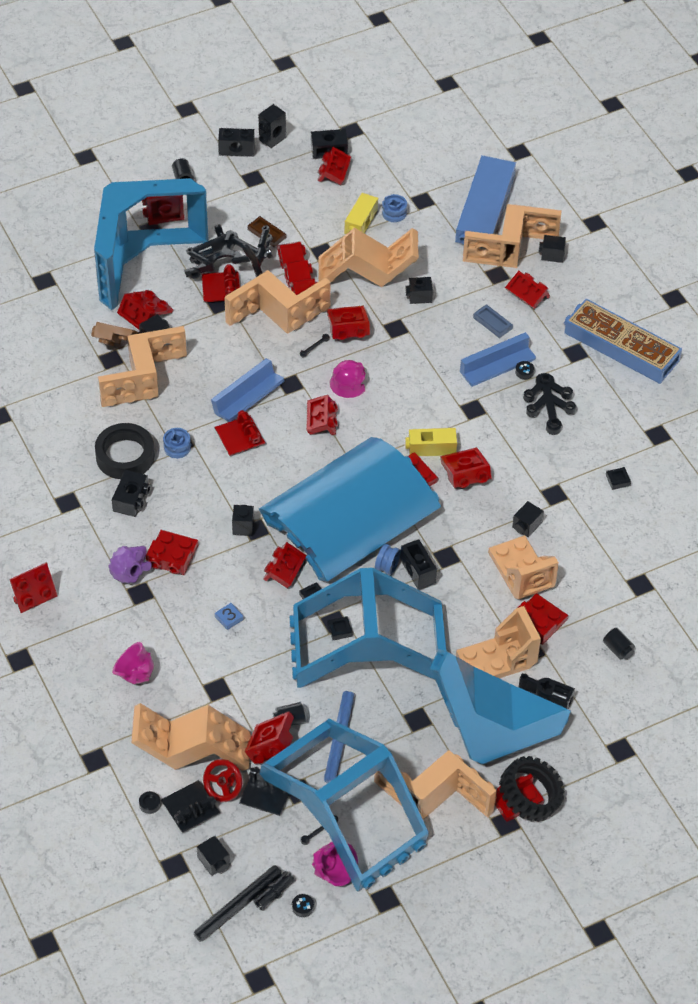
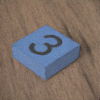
[215,603,244,630]

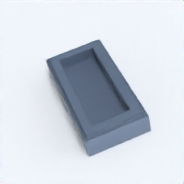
[473,304,513,338]

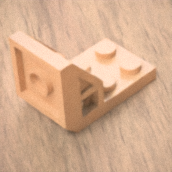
[488,535,559,599]
[456,606,541,678]

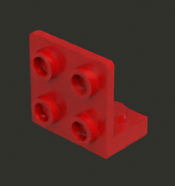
[117,290,174,329]

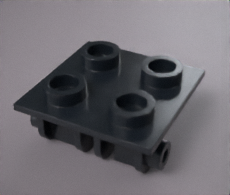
[239,766,289,816]
[161,780,220,833]

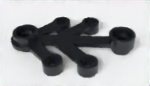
[523,373,576,435]

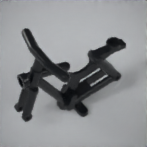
[184,224,273,279]

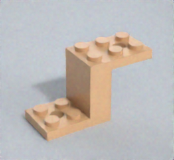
[463,204,562,268]
[319,228,419,287]
[224,270,331,334]
[98,326,187,407]
[131,703,251,771]
[374,750,496,819]

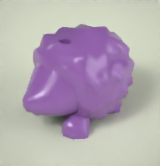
[108,546,152,584]

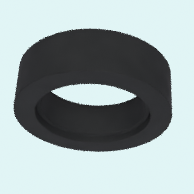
[95,423,155,480]

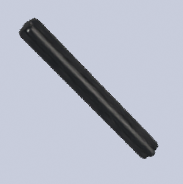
[194,865,282,942]

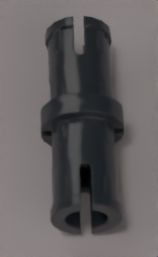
[253,871,295,911]

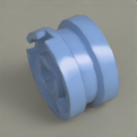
[382,194,407,222]
[163,428,191,459]
[375,544,401,576]

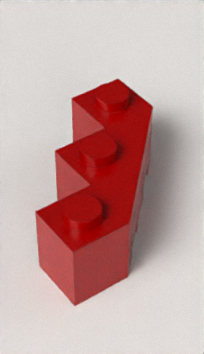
[277,241,318,295]

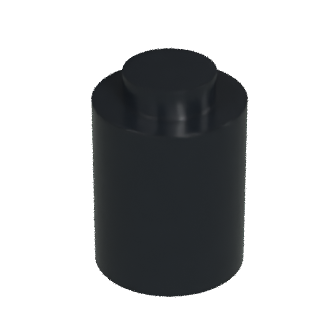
[172,158,194,180]
[603,628,635,660]
[273,702,306,726]

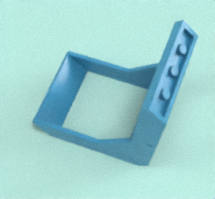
[94,178,209,310]
[289,568,446,688]
[260,719,429,892]

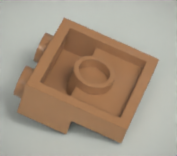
[91,322,140,346]

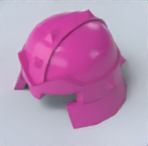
[330,360,366,398]
[112,642,154,684]
[312,842,358,886]

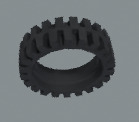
[499,756,565,821]

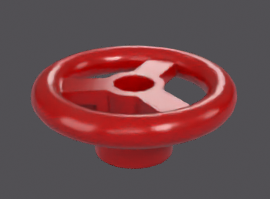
[203,759,243,802]

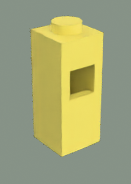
[344,193,378,234]
[405,428,457,456]

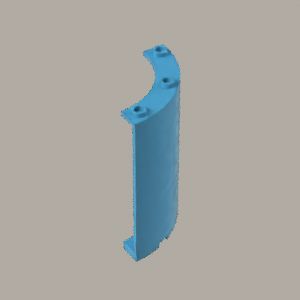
[259,437,441,582]

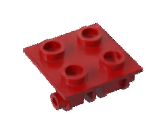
[202,264,240,302]
[214,410,265,456]
[9,562,58,613]

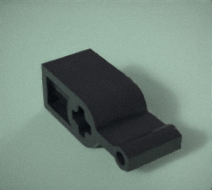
[519,673,575,709]

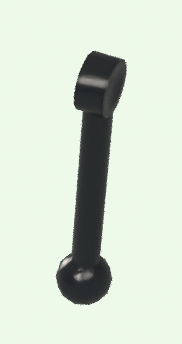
[300,334,330,357]
[301,815,339,845]

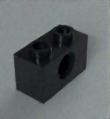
[258,104,286,148]
[218,128,255,157]
[311,129,348,159]
[111,470,151,517]
[400,539,437,590]

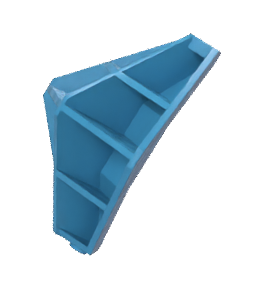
[430,649,571,764]

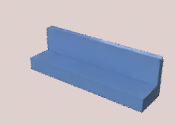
[460,332,536,387]
[211,358,284,422]

